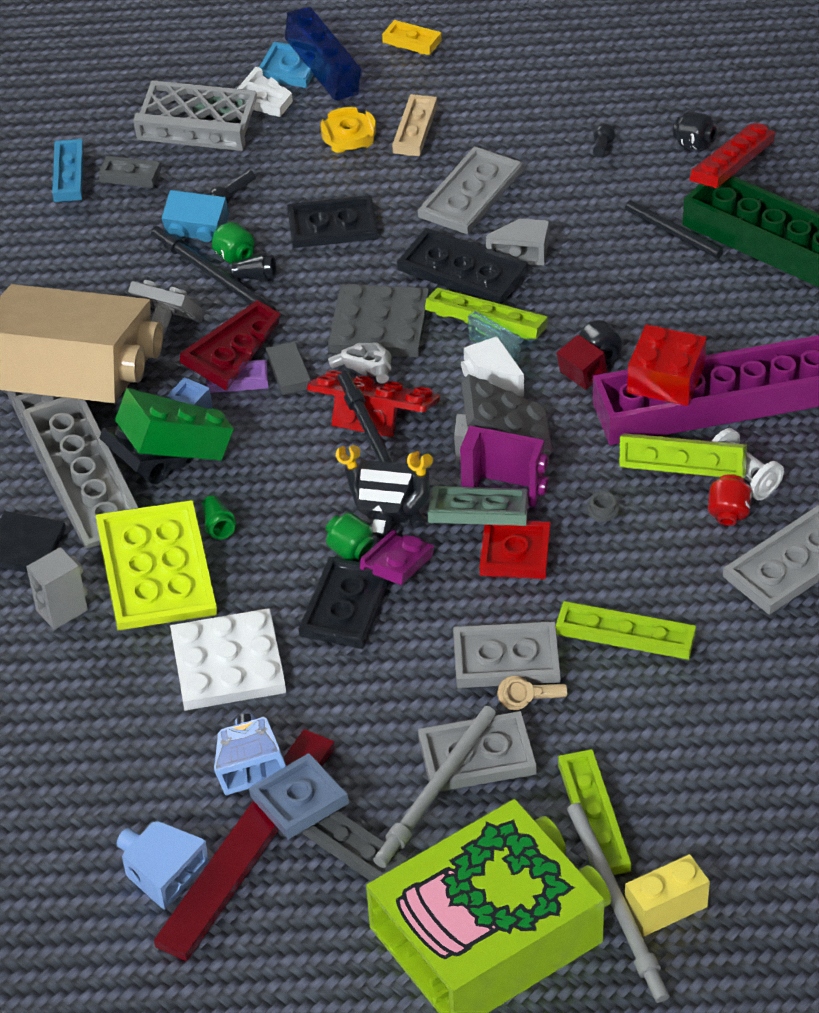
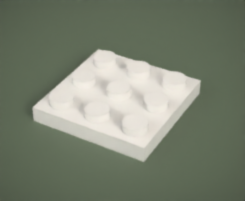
[170,608,286,711]

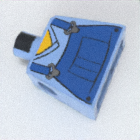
[214,713,286,796]

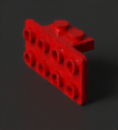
[307,370,440,437]

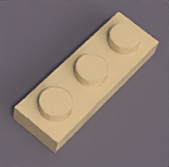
[392,94,437,156]

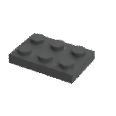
[462,374,552,455]

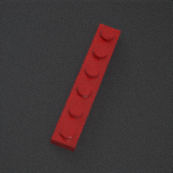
[689,123,776,188]

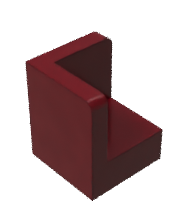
[556,335,607,390]

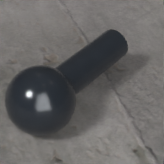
[593,123,615,157]
[208,169,256,204]

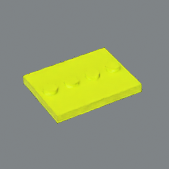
[96,500,217,631]

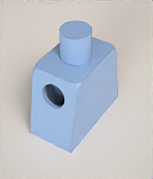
[117,821,209,910]

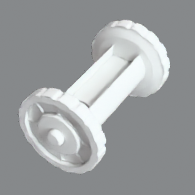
[712,428,784,500]

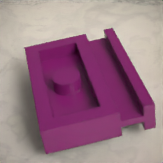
[360,530,434,585]

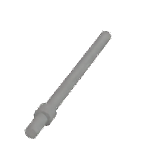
[373,706,496,868]
[567,803,670,1003]

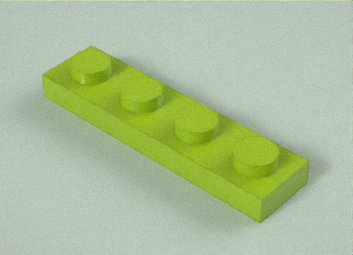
[425,287,548,339]
[619,433,747,478]
[555,601,696,660]
[558,749,631,875]

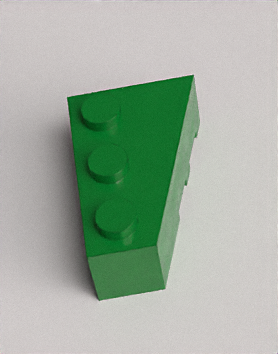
[115,388,234,460]

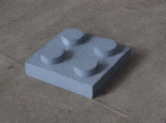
[249,753,349,840]

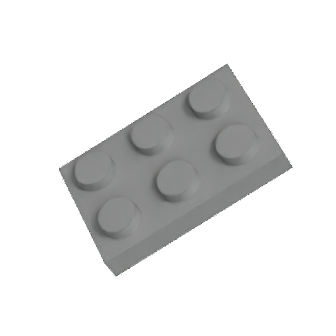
[453,622,560,688]
[418,711,536,791]

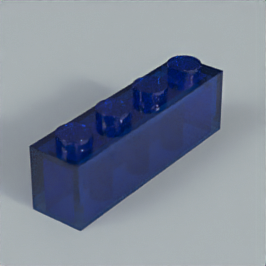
[285,7,362,101]

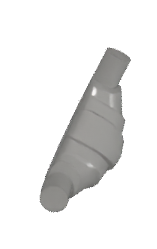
[328,342,392,383]

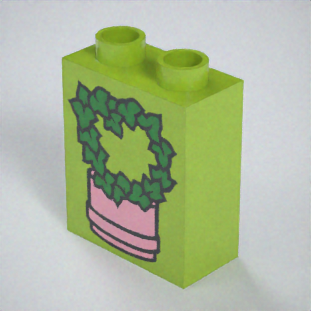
[366,799,611,1013]

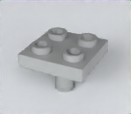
[128,280,206,339]

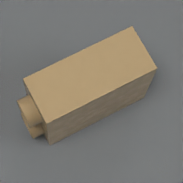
[0,284,163,403]

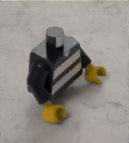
[336,445,433,538]

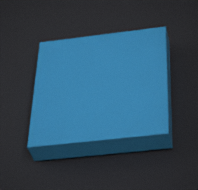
[259,42,324,88]

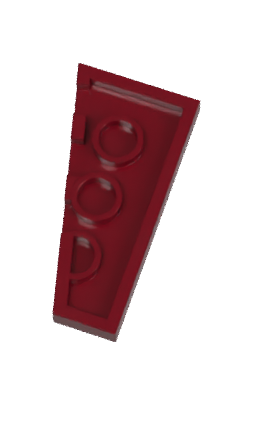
[180,300,280,391]

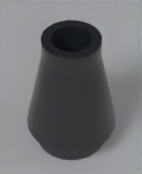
[232,252,277,282]

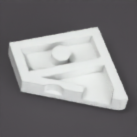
[237,67,293,117]

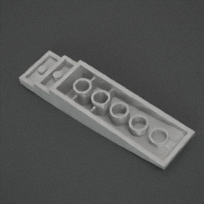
[6,391,138,549]

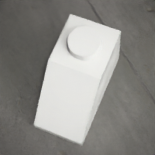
[461,336,524,397]

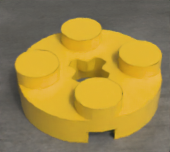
[321,107,376,153]

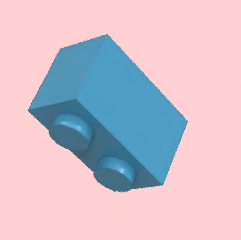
[162,190,229,242]

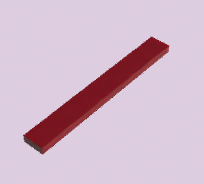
[154,729,335,962]

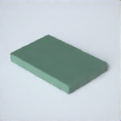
[428,486,529,526]

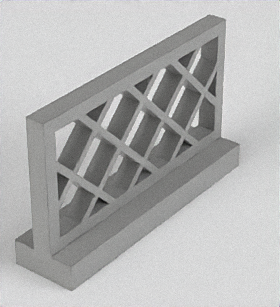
[133,80,257,151]

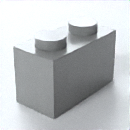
[26,547,88,630]

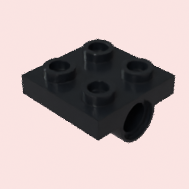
[99,425,187,484]

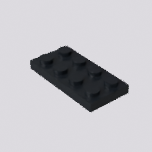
[397,228,528,304]

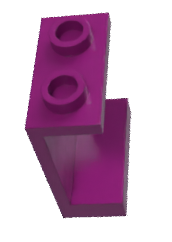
[460,425,549,507]

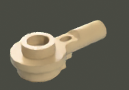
[497,676,567,710]

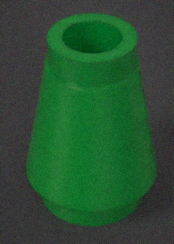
[202,495,236,540]

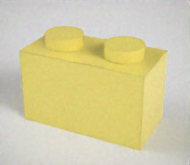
[625,854,710,937]

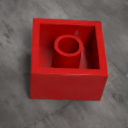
[627,324,707,406]

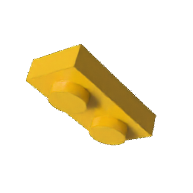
[382,20,442,55]

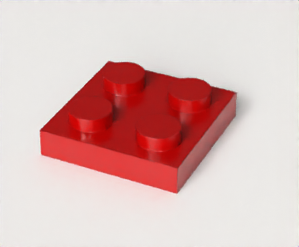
[479,521,550,579]

